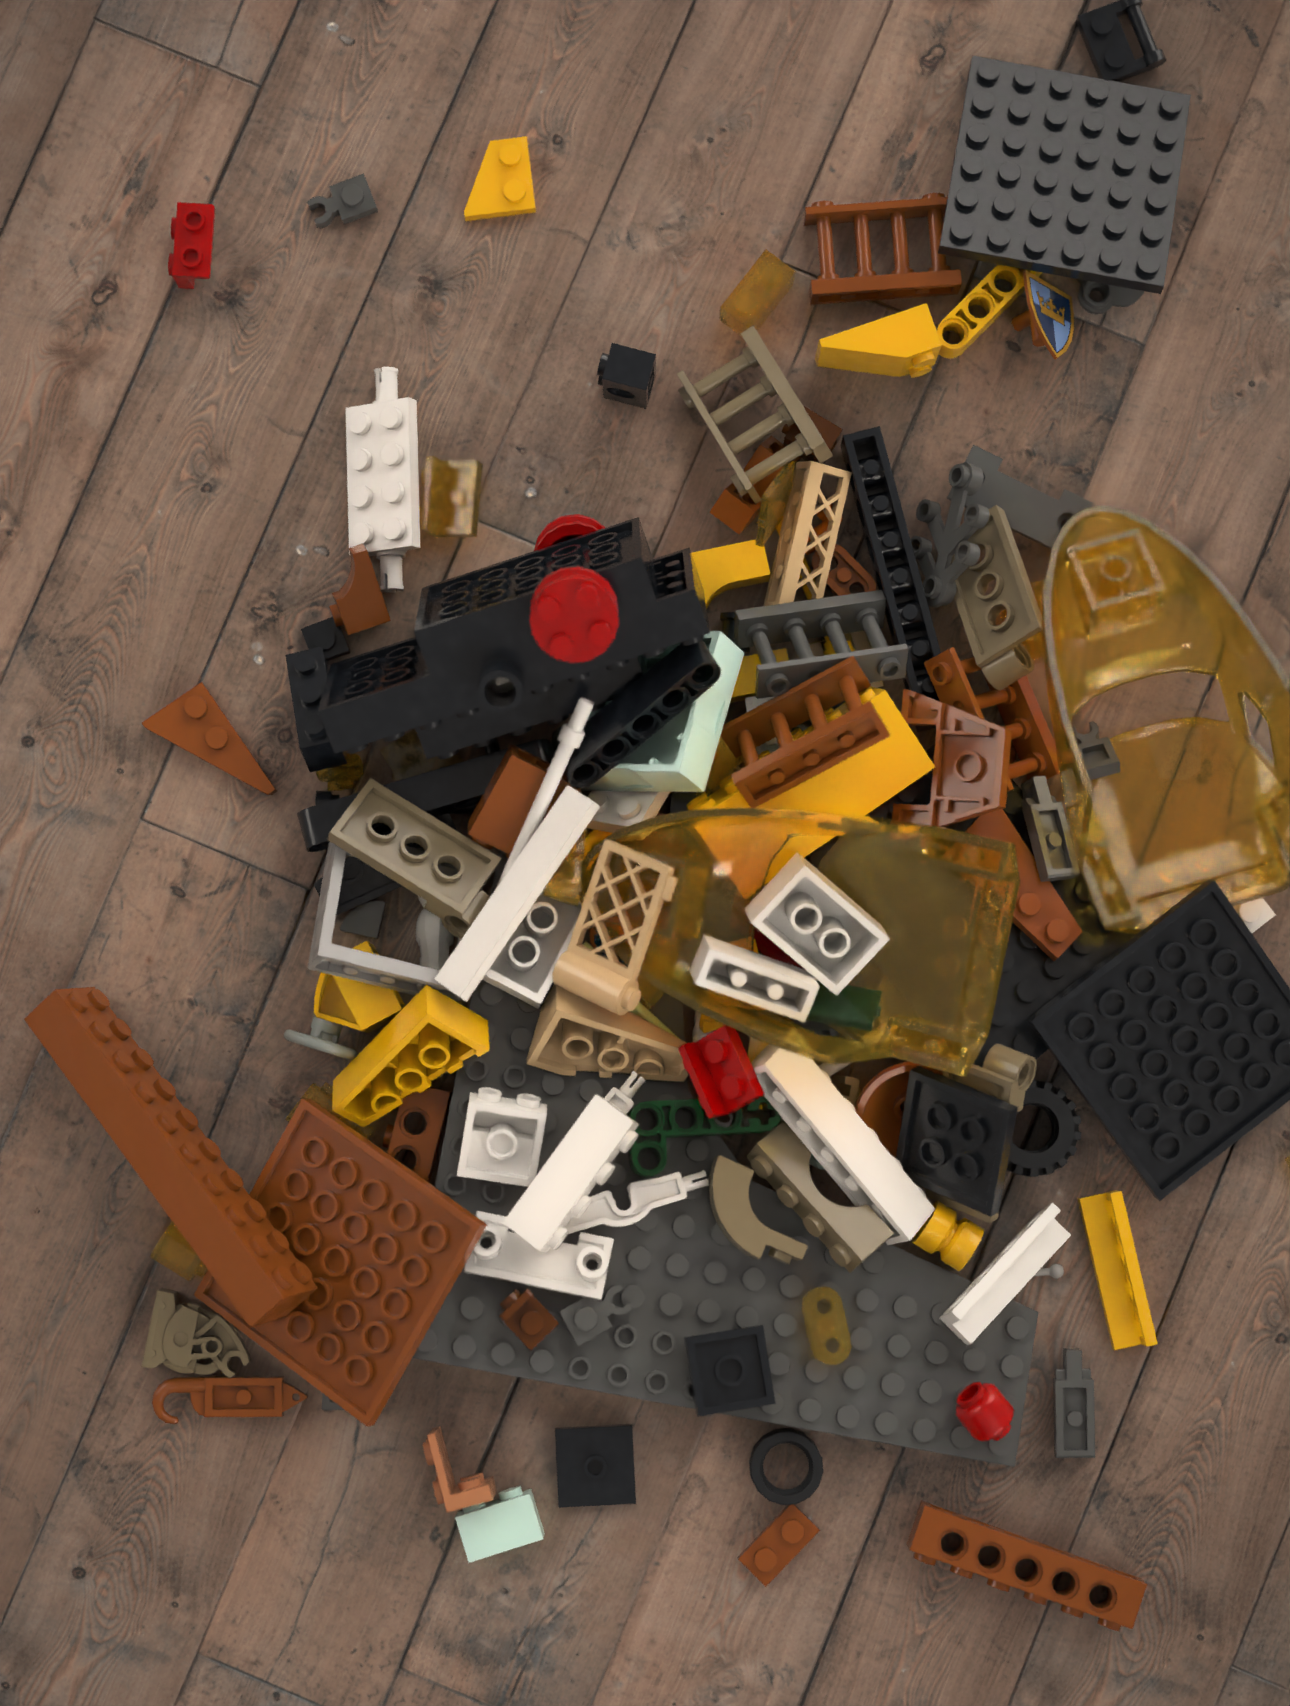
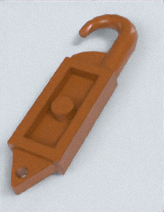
[152,1376,308,1424]

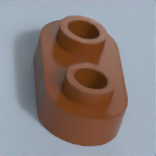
[811,544,876,596]

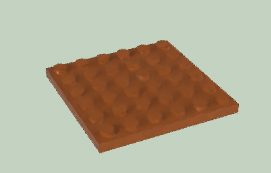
[194,1098,488,1426]

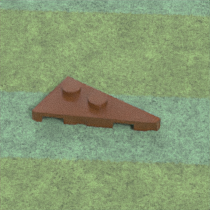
[142,682,277,795]

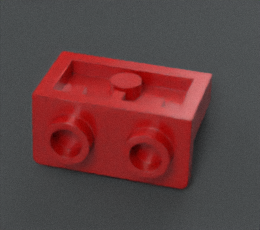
[678,1023,765,1118]

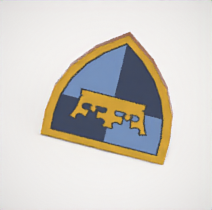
[1011,270,1074,360]

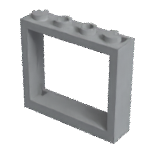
[307,842,482,1002]

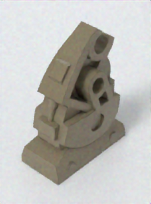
[142,1288,251,1378]

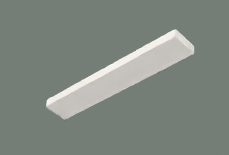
[434,785,600,1002]

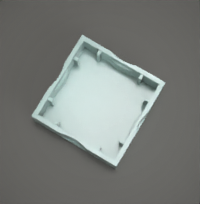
[581,631,744,792]

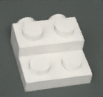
[457,1087,547,1187]

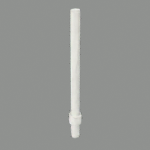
[493,697,594,893]

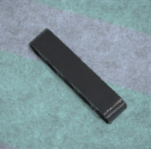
[555,640,721,789]

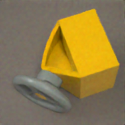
[284,940,406,1060]

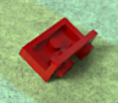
[168,202,215,289]

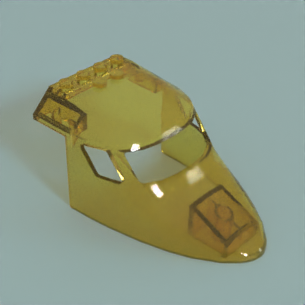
[1042,506,1290,934]
[577,808,1020,1076]

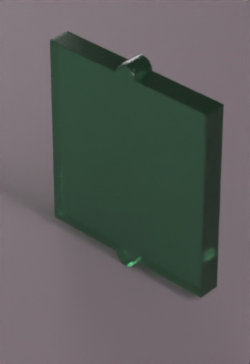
[806,980,882,1031]

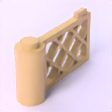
[552,840,678,1016]

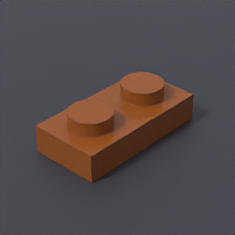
[738,1504,820,1587]

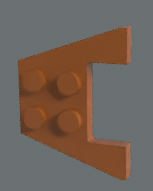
[891,689,1012,840]

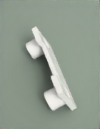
[464,1211,614,1300]

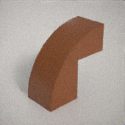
[710,435,801,535]

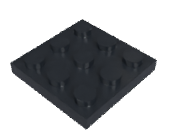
[896,1066,1018,1217]

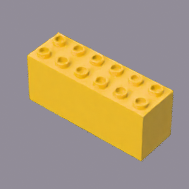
[682,686,935,899]

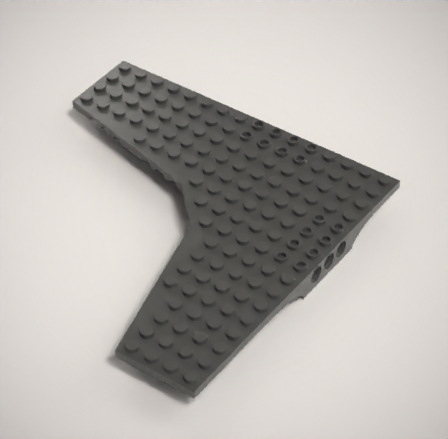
[412,790,1039,1467]

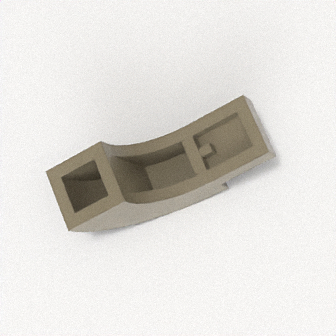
[708,1155,808,1264]

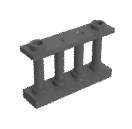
[734,590,908,699]

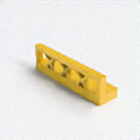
[1077,1190,1158,1350]

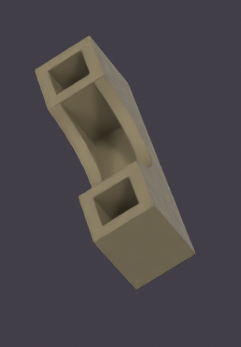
[747,1121,894,1273]

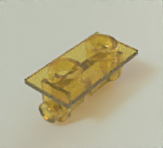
[543,829,588,907]

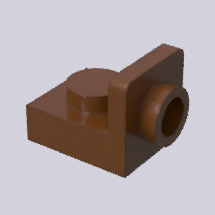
[498,1289,559,1351]

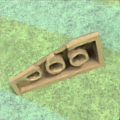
[527,984,688,1082]

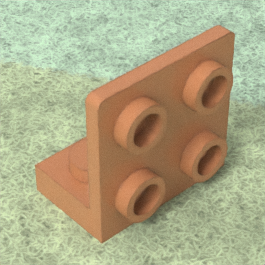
[423,1426,497,1512]

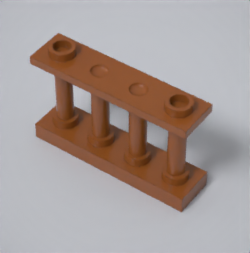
[803,193,962,305]
[924,647,1067,792]
[721,656,891,809]

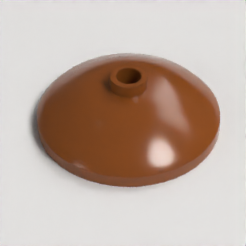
[855,1061,944,1158]

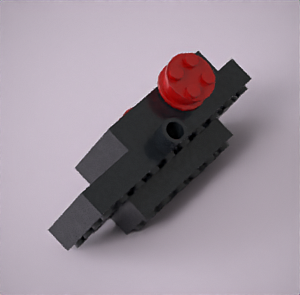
[318,514,710,759]

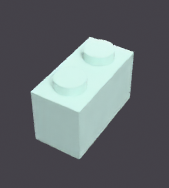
[455,1486,545,1563]

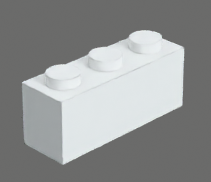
[690,935,820,1023]

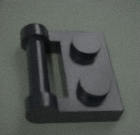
[1076,0,1166,82]

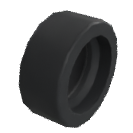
[749,1428,823,1505]

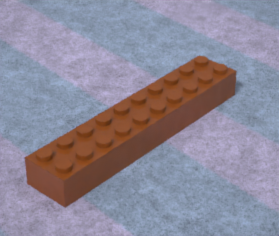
[24,987,318,1328]

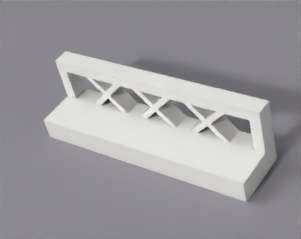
[940,1203,1071,1346]

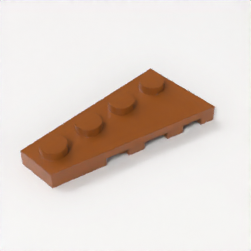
[943,809,1083,961]

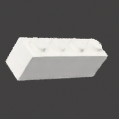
[503,1094,639,1252]

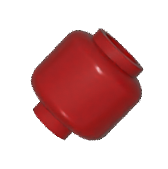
[955,1382,1014,1442]

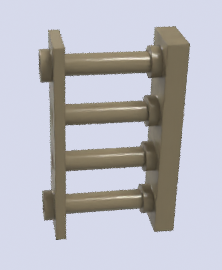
[677,326,833,504]

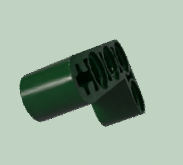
[628,1096,781,1178]

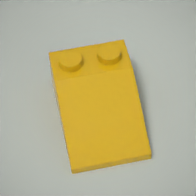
[815,303,942,378]

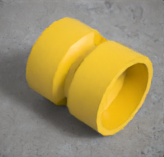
[912,1201,984,1271]

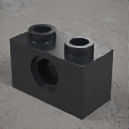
[597,343,656,409]

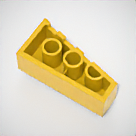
[332,984,490,1128]

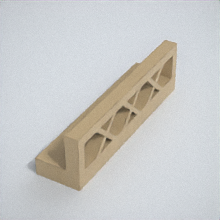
[764,461,852,606]

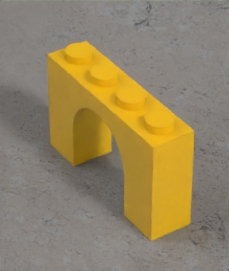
[692,538,789,703]

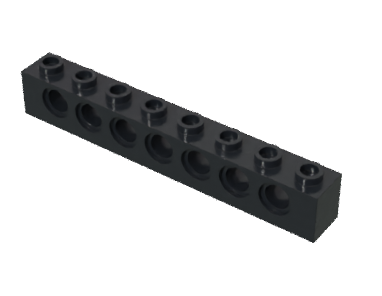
[840,426,941,733]

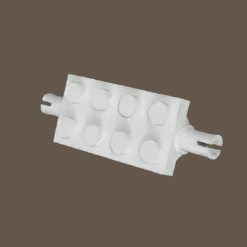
[346,367,420,593]

